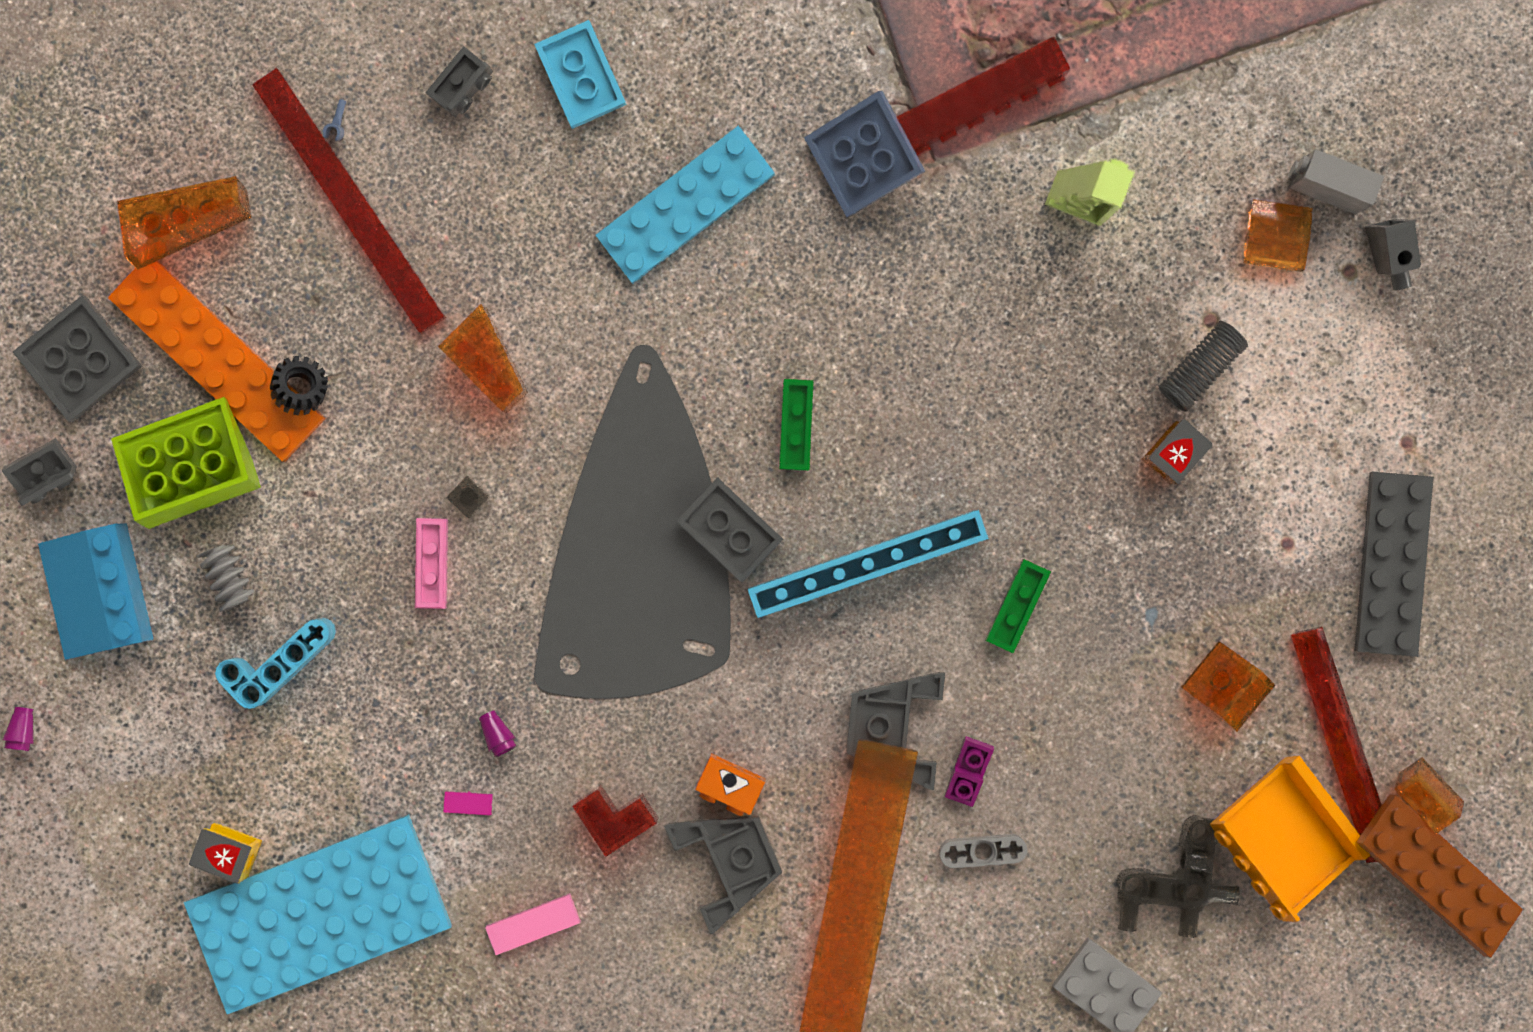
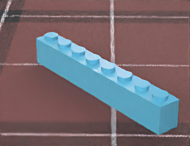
[748,510,989,618]

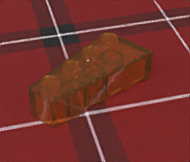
[117,176,251,270]

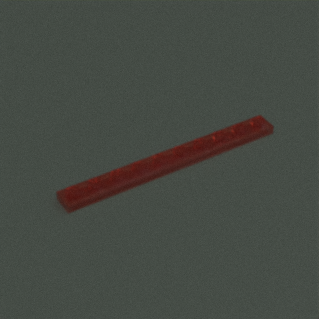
[252,68,446,334]

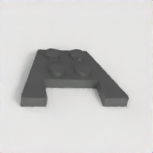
[846,672,945,790]
[664,815,782,934]

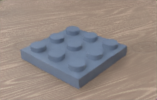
[804,91,925,217]

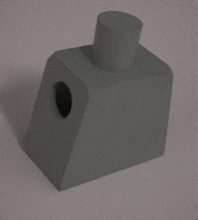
[1365,219,1421,290]

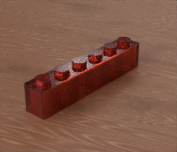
[897,36,1071,157]

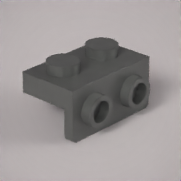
[425,46,493,118]
[2,438,77,506]

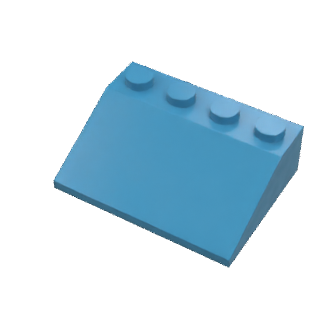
[38,523,154,660]

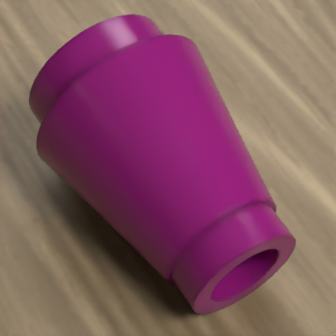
[2,707,34,751]
[478,710,516,757]

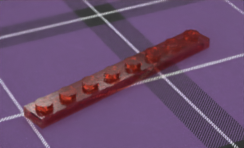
[1291,626,1382,863]

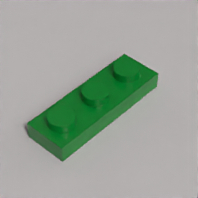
[779,379,814,471]
[985,559,1051,653]

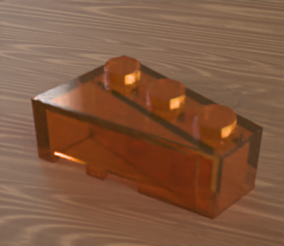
[438,304,528,413]

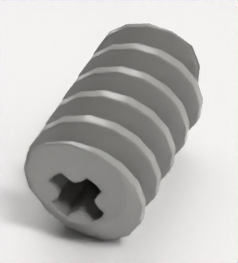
[196,545,254,612]

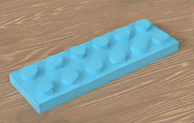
[596,125,775,284]

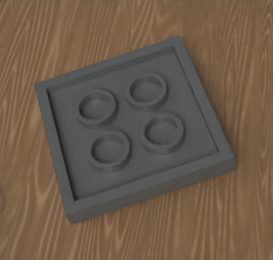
[13,295,142,423]

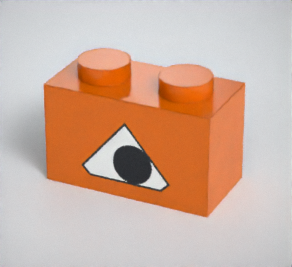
[695,753,766,816]

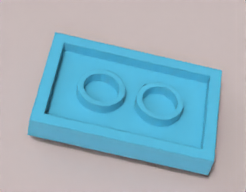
[534,20,627,129]

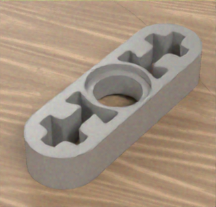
[939,834,1027,868]

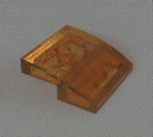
[1243,199,1313,272]

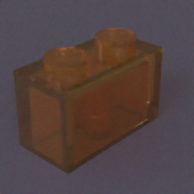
[1394,757,1464,834]

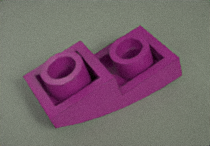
[945,736,994,807]

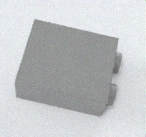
[1288,149,1385,214]

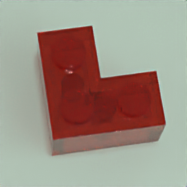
[572,785,659,857]

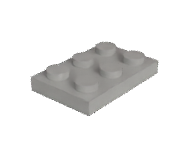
[1052,937,1162,1032]

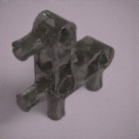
[1116,815,1240,938]

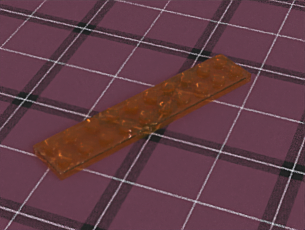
[799,739,918,1032]

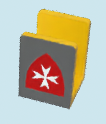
[189,823,262,884]

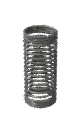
[1158,321,1248,412]

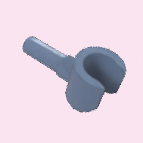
[323,99,346,141]

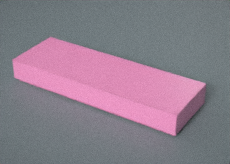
[415,518,448,609]
[485,893,581,955]

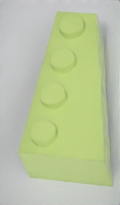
[1045,159,1135,226]

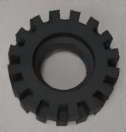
[270,356,328,415]

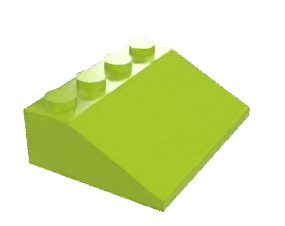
[111,397,261,529]

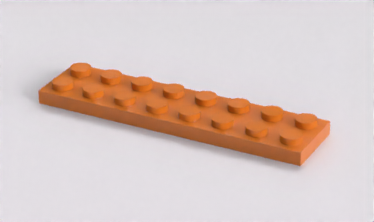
[108,254,326,462]

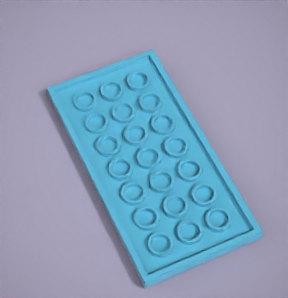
[184,815,452,1014]

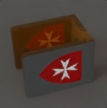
[1141,419,1212,485]

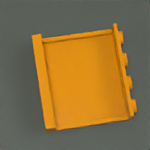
[1210,756,1370,922]

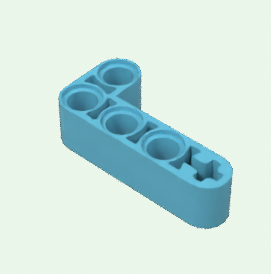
[215,618,336,709]

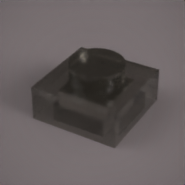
[446,476,490,518]

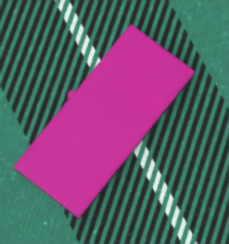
[444,791,493,815]

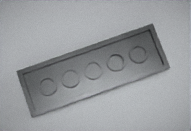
[1354,471,1434,657]

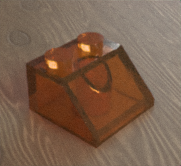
[1181,641,1276,732]

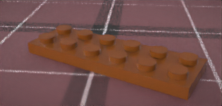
[1356,794,1523,958]

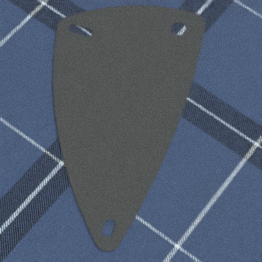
[534,345,731,699]

